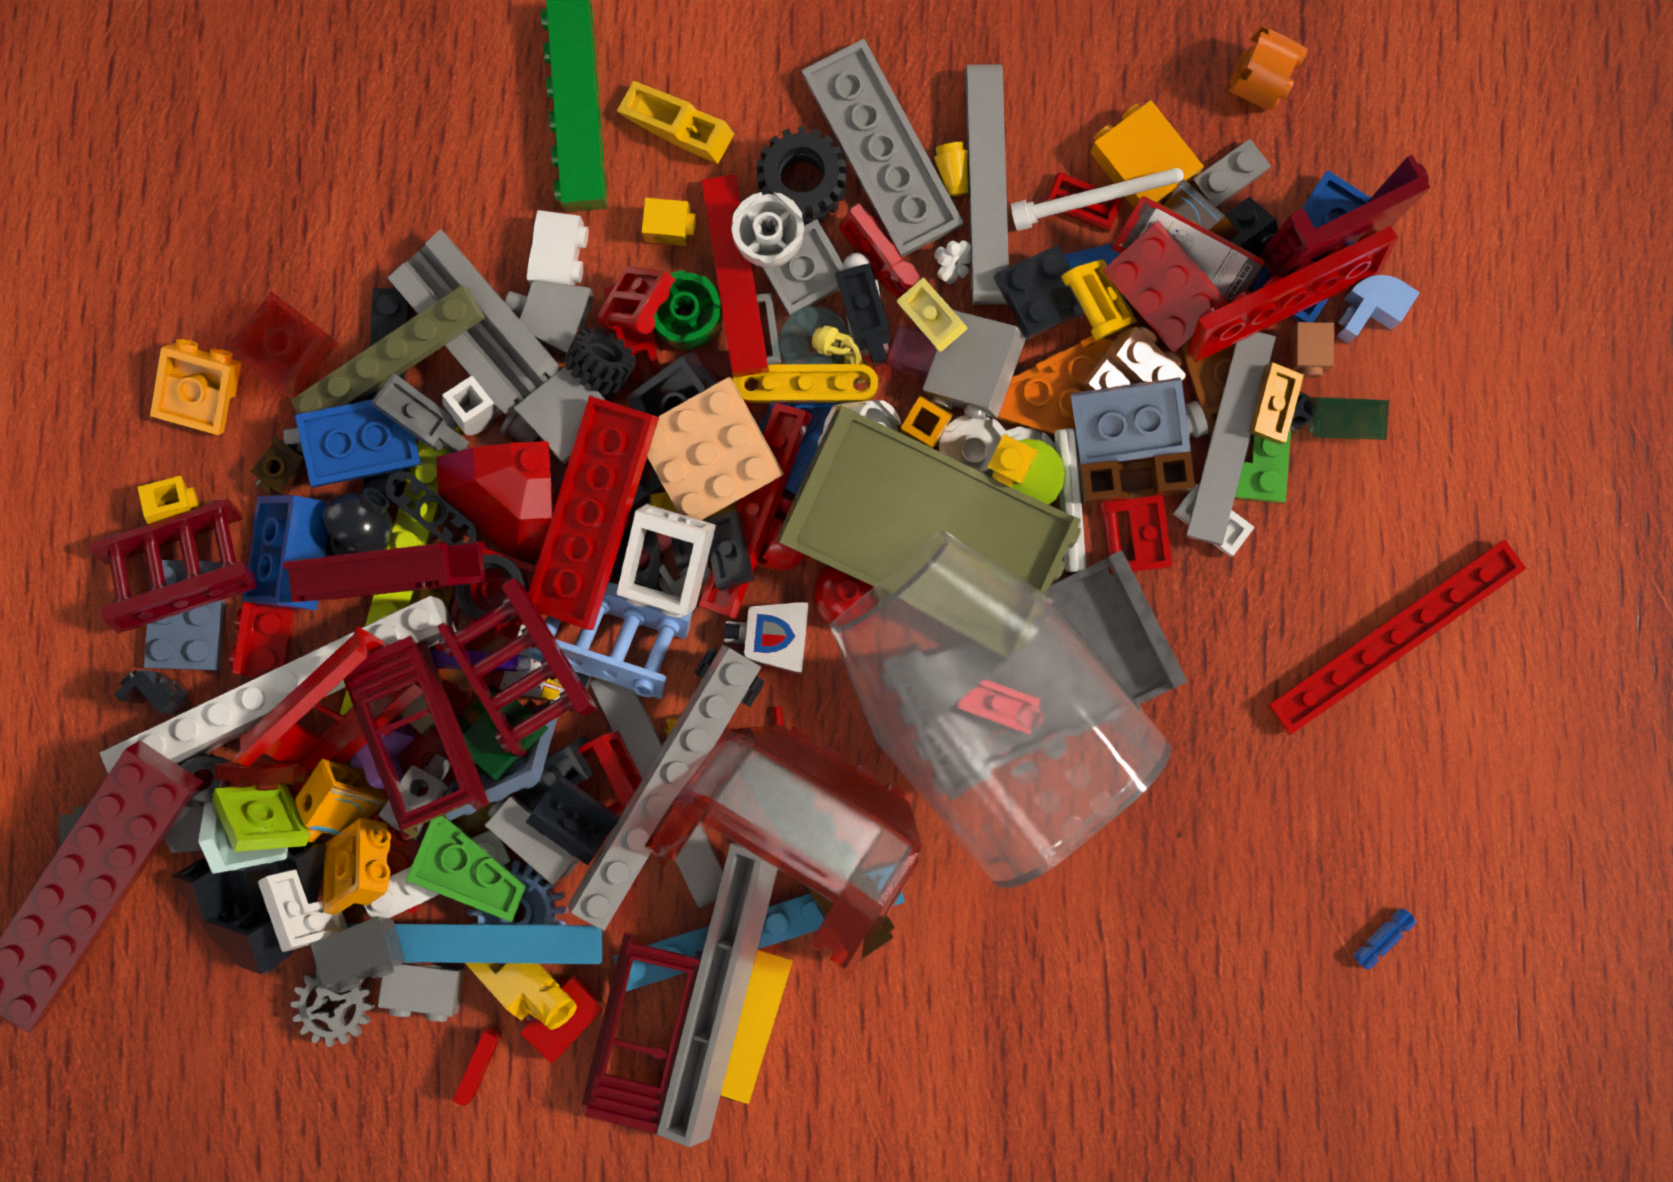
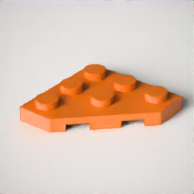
[992,335,1114,444]

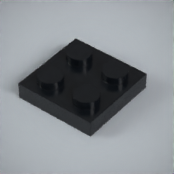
[993,245,1085,340]

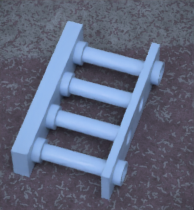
[523,582,693,699]

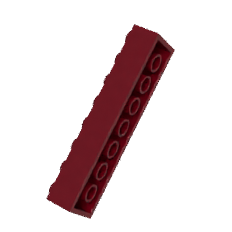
[0,740,203,1033]

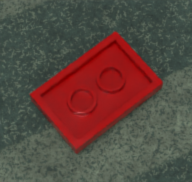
[1102,221,1230,352]

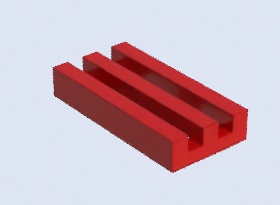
[1046,171,1124,233]
[453,1027,502,1106]

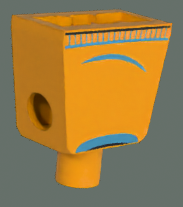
[295,759,388,842]

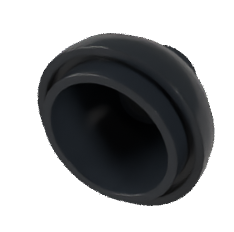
[322,487,393,553]

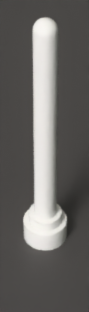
[1011,168,1184,231]

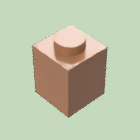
[1290,322,1334,378]

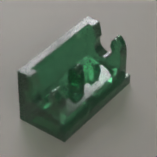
[1308,397,1389,440]

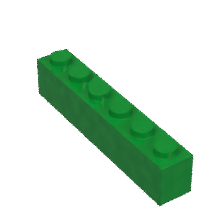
[541,0,608,213]

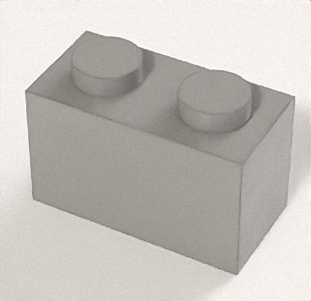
[378,962,465,1022]

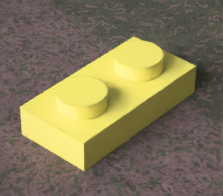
[896,277,968,353]

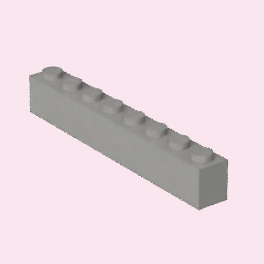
[568,645,761,931]
[657,842,782,1147]

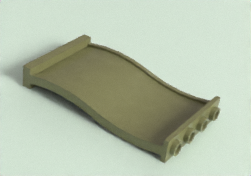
[775,405,1081,653]

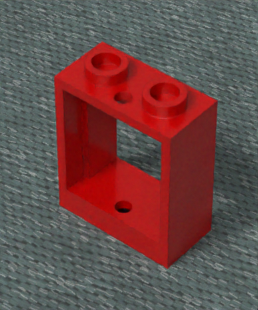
[579,730,642,814]

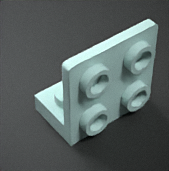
[198,802,288,874]

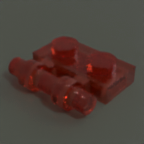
[215,760,313,791]

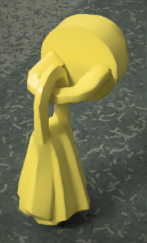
[812,326,870,384]

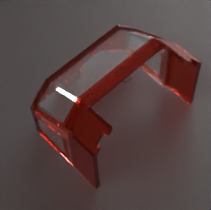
[645,725,922,981]

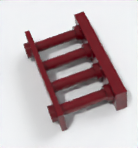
[89,498,258,634]
[437,578,598,757]

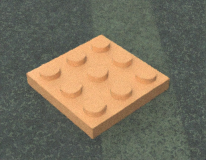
[647,377,784,520]

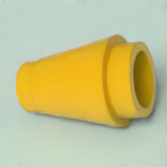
[934,142,969,197]

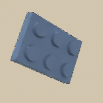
[1071,377,1191,464]
[144,560,225,671]

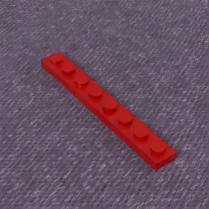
[1267,539,1527,735]

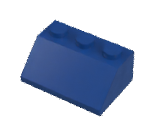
[241,495,328,611]

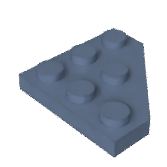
[445,700,558,821]

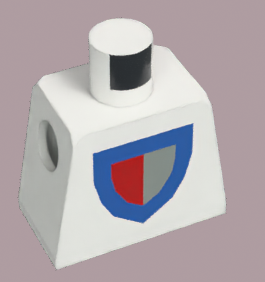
[724,602,809,674]

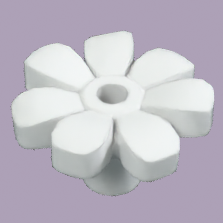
[934,240,972,284]

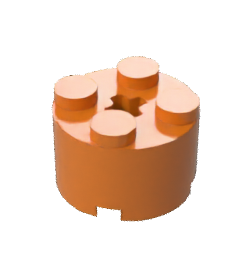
[1228,25,1308,111]

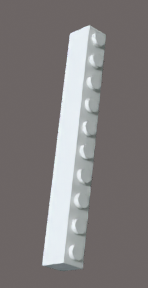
[100,596,457,774]

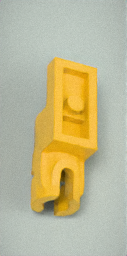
[465,963,577,1030]

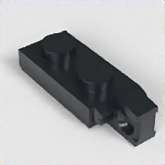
[835,263,891,367]

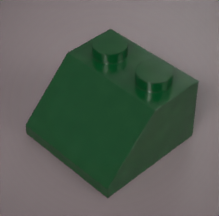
[439,685,549,782]

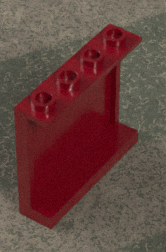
[1259,155,1430,279]

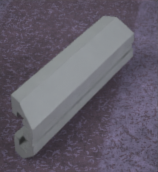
[388,229,559,414]

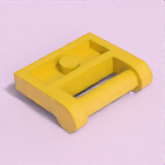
[1061,259,1137,341]

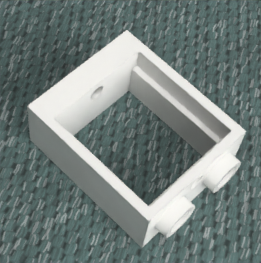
[616,504,716,618]

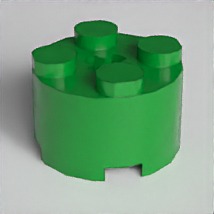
[653,270,723,351]

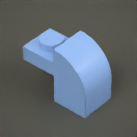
[1337,275,1420,344]

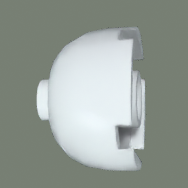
[732,192,805,268]

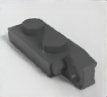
[370,373,469,453]

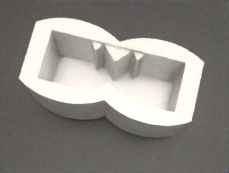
[527,210,589,286]

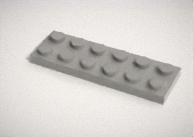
[801,39,964,258]

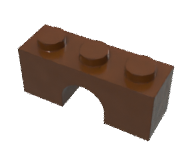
[1079,451,1195,506]

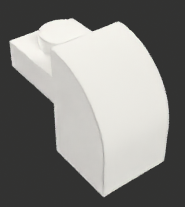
[442,376,504,435]

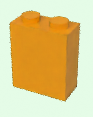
[1090,100,1204,208]

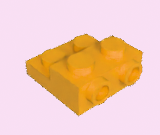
[150,339,241,435]
[323,818,391,915]

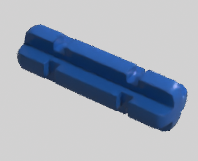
[1353,908,1416,970]

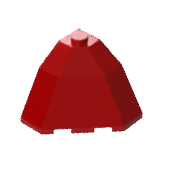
[436,441,552,562]

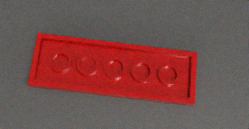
[1188,226,1399,363]
[528,395,659,630]

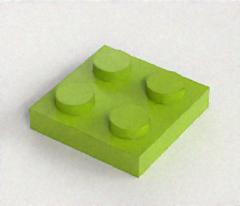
[212,784,310,852]

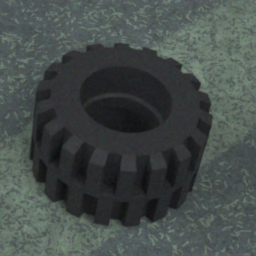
[757,127,846,225]

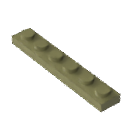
[291,285,485,414]

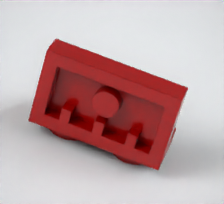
[229,602,296,678]

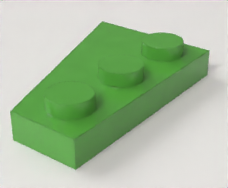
[406,815,527,922]

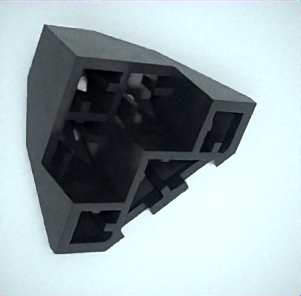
[171,840,326,975]

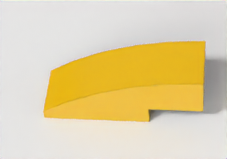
[617,80,734,164]

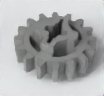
[291,968,375,1047]

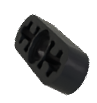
[385,471,477,546]

